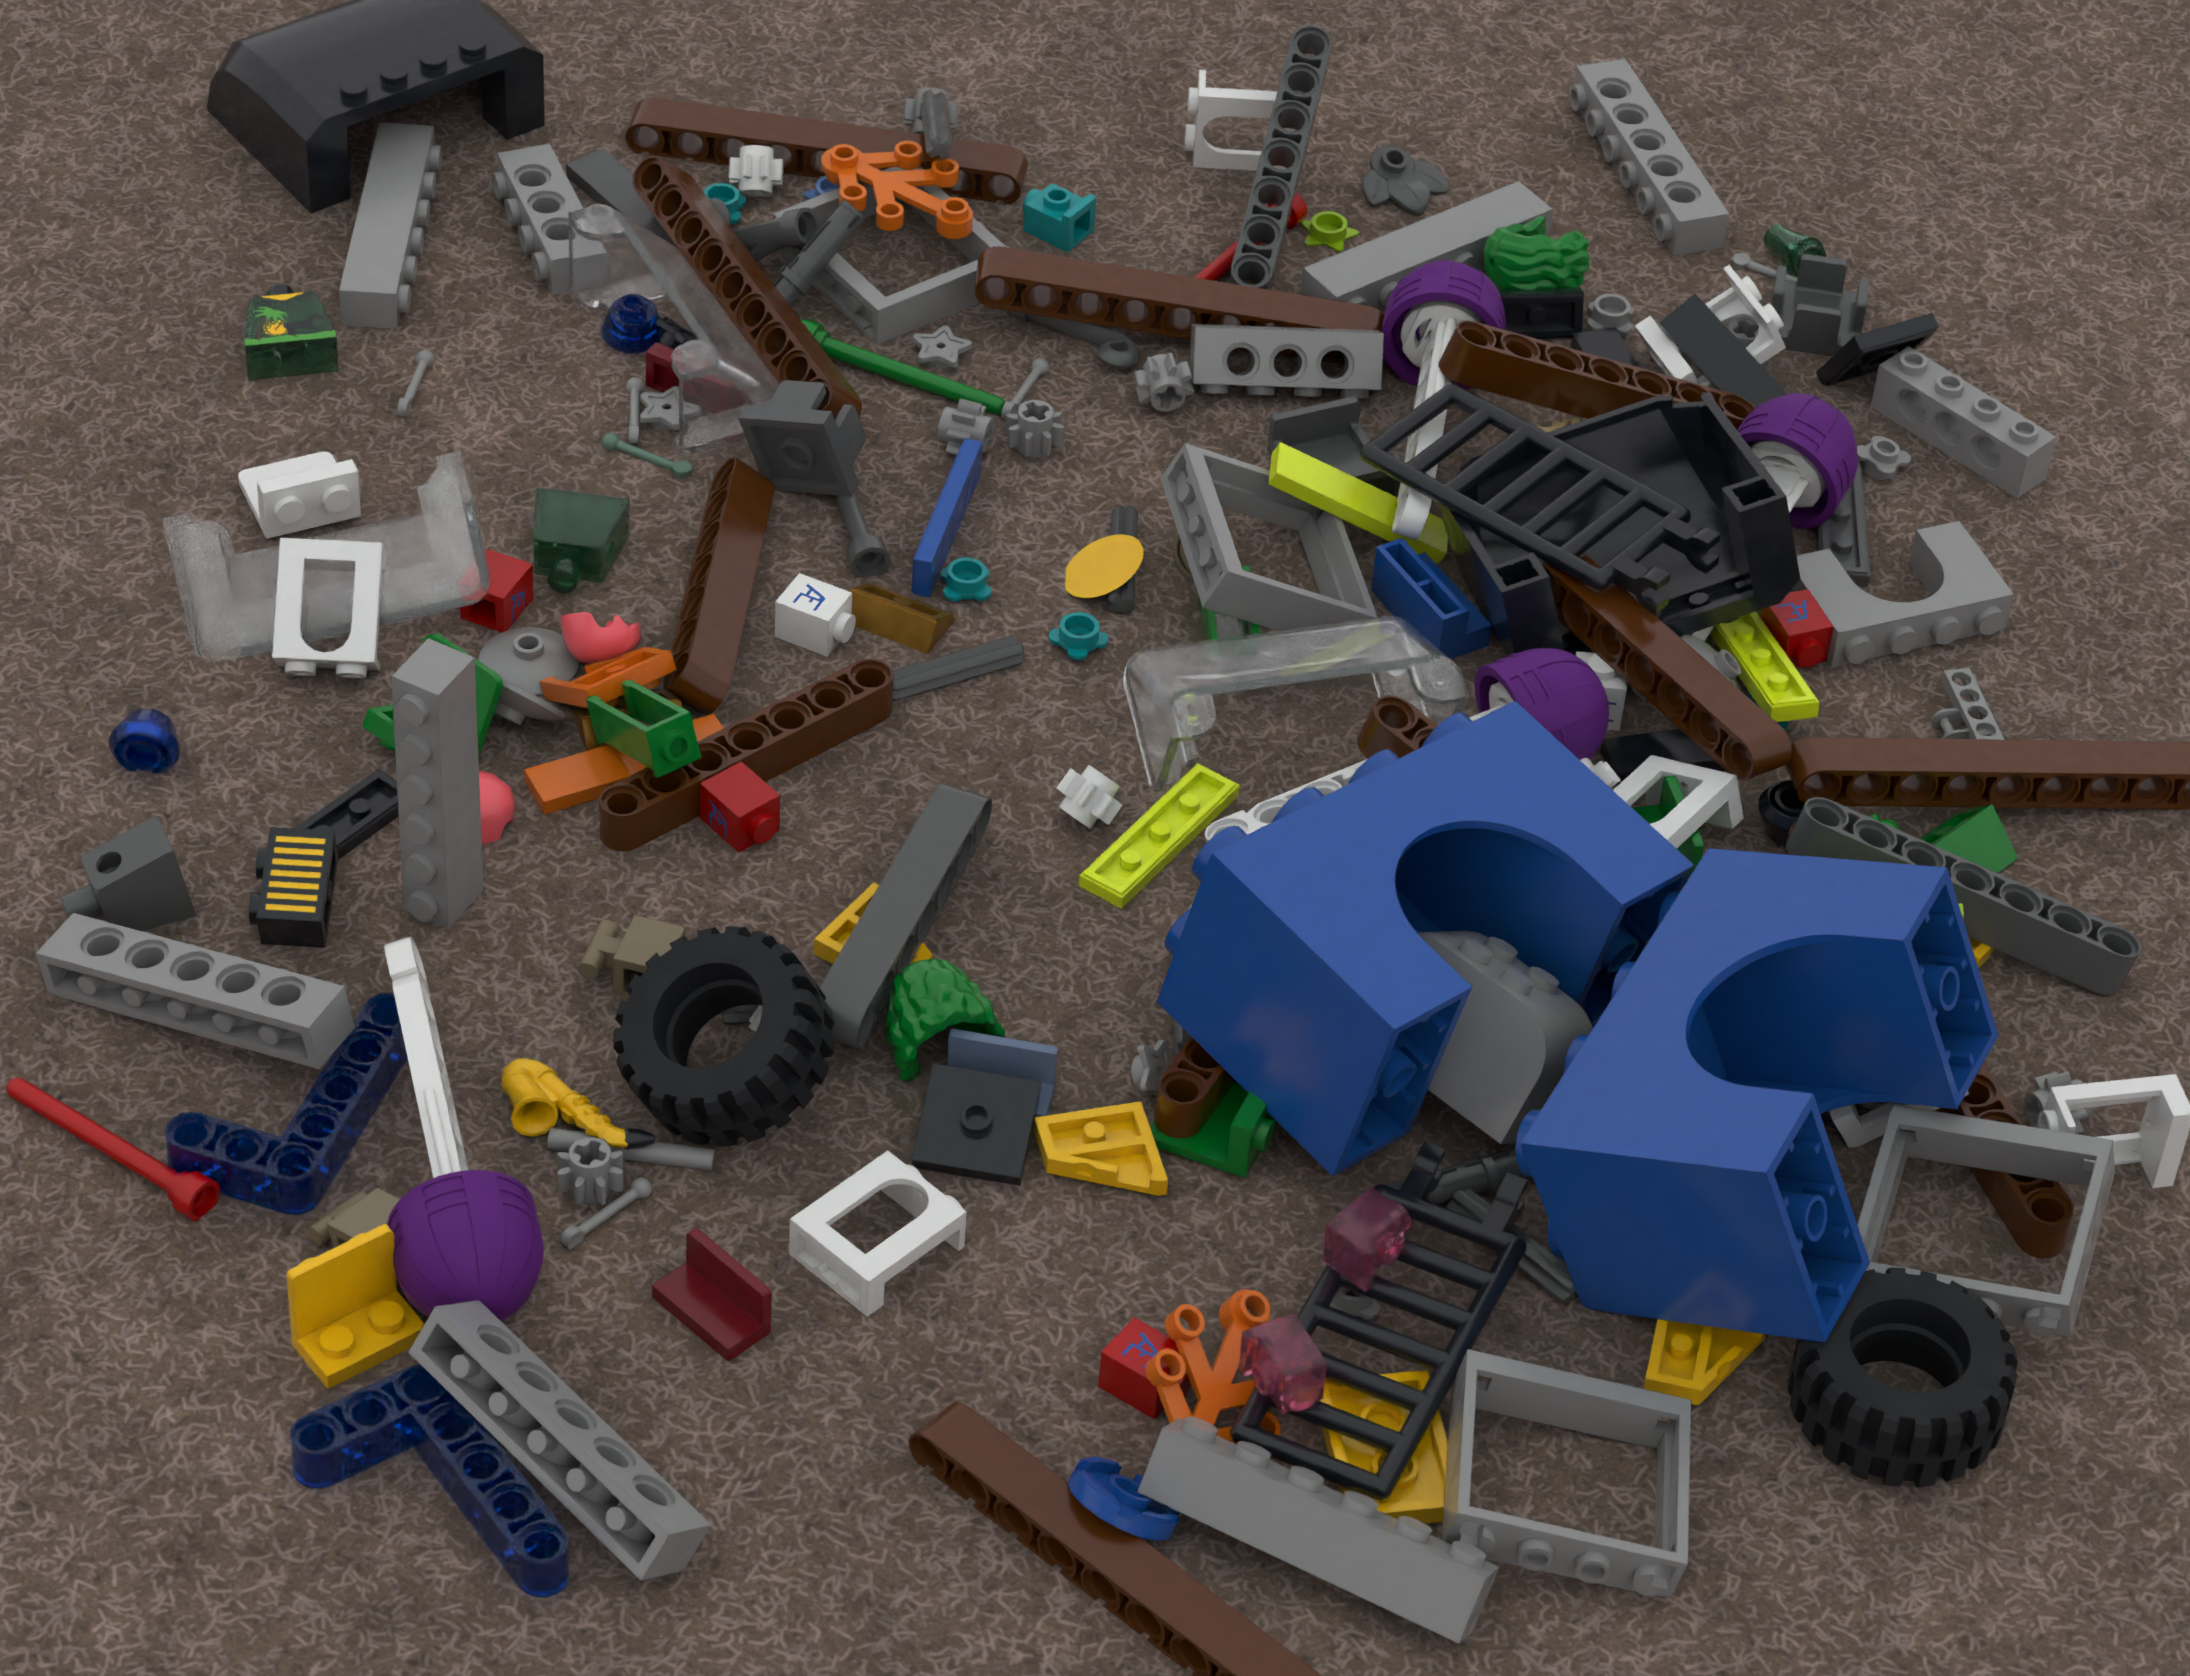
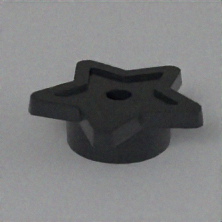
[655,316,709,356]

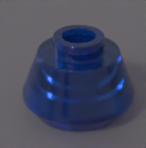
[601,294,663,354]
[109,708,180,774]

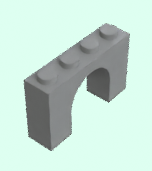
[1790,521,2014,667]

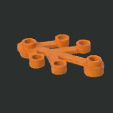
[821,141,973,239]
[1145,1289,1299,1445]

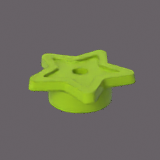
[1301,211,1359,252]

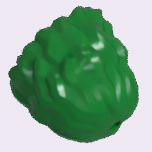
[1484,215,1590,291]
[885,959,1006,1081]

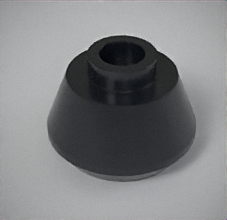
[1758,780,1805,845]

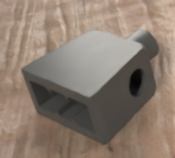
[60,816,196,931]

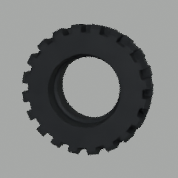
[613,926,836,1147]
[1788,1268,2018,1487]

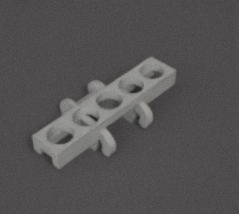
[1931,668,2006,740]

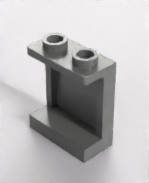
[1267,396,1402,514]

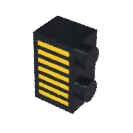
[249,827,338,948]

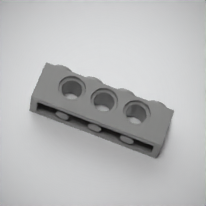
[491,143,606,295]
[1190,324,1384,398]
[1871,346,2056,498]

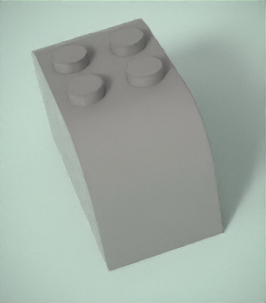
[1417,930,1593,1144]

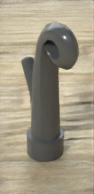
[710,198,820,263]
[1006,310,1140,370]

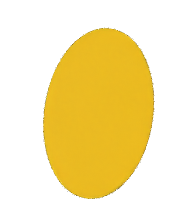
[1065,534,1144,598]

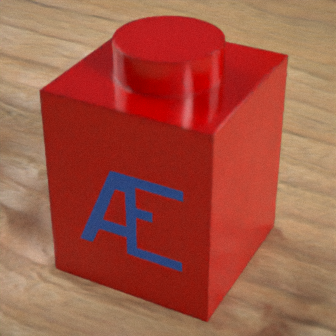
[459,549,534,633]
[1760,589,1834,667]
[700,762,780,853]
[1098,1317,1191,1420]

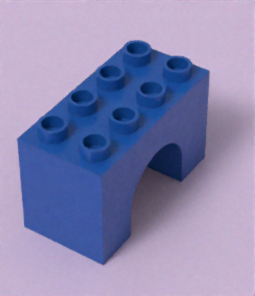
[1157,701,1695,1177]
[1516,848,1999,1343]

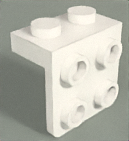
[238,452,361,539]

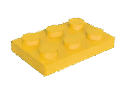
[1313,1370,1448,1523]

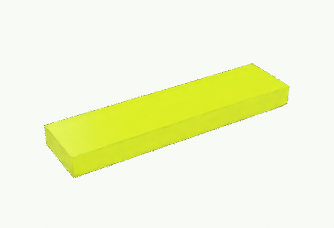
[1268,442,1448,563]
[1709,611,1819,722]
[1079,763,1240,909]

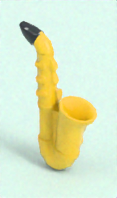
[501,1058,655,1150]

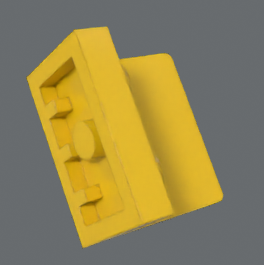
[286,1224,425,1389]

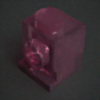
[1323,1187,1411,1292]
[1239,1312,1327,1414]

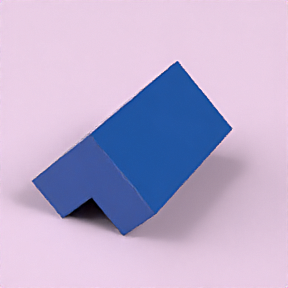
[1371,538,1492,664]

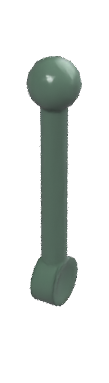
[602,432,692,478]

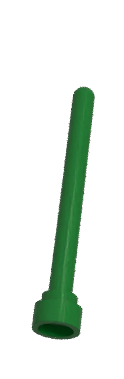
[801,319,1005,415]

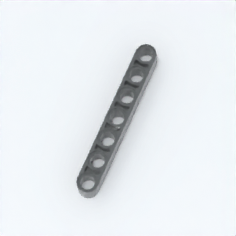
[1229,25,1332,290]
[820,783,992,1049]
[1786,797,2141,996]

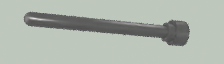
[835,492,890,578]

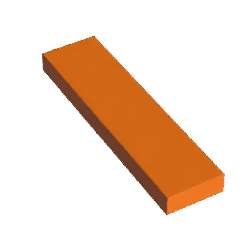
[524,714,724,815]

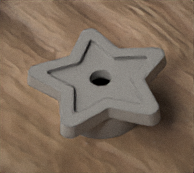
[912,325,973,368]
[639,386,700,430]
[1132,1040,1171,1097]

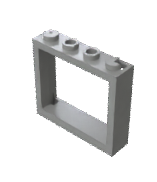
[773,167,1009,345]
[1160,443,1378,652]
[1857,1104,2115,1337]
[1442,1349,1691,1597]

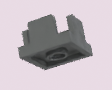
[1770,254,1869,357]
[738,380,866,496]

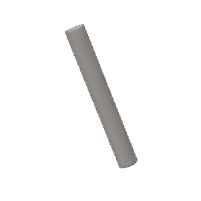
[547,1128,716,1171]

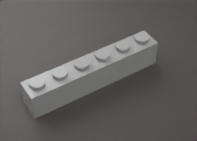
[339,122,442,329]
[1300,181,1553,312]
[391,638,483,929]
[1137,1417,1499,1644]

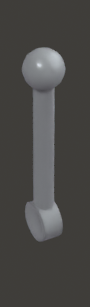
[1732,253,1798,282]
[397,350,434,418]
[1001,358,1050,420]
[626,377,645,445]
[560,1178,652,1250]

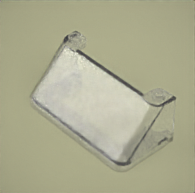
[568,204,780,463]
[162,451,491,663]
[1123,616,1469,794]

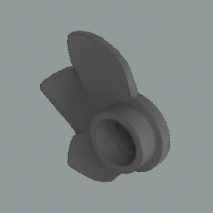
[1362,146,1449,216]

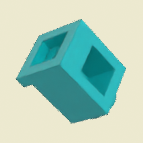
[1022,183,1097,253]

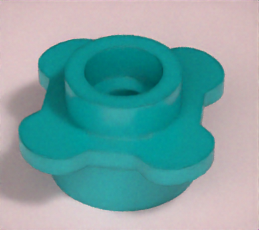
[703,183,746,224]
[941,557,992,602]
[1049,612,1109,660]

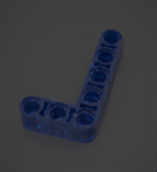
[164,992,408,1215]
[290,1364,570,1598]

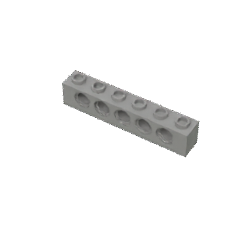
[1569,59,1729,256]
[36,913,355,1069]
[408,1300,712,1581]

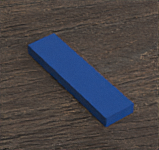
[912,438,982,598]

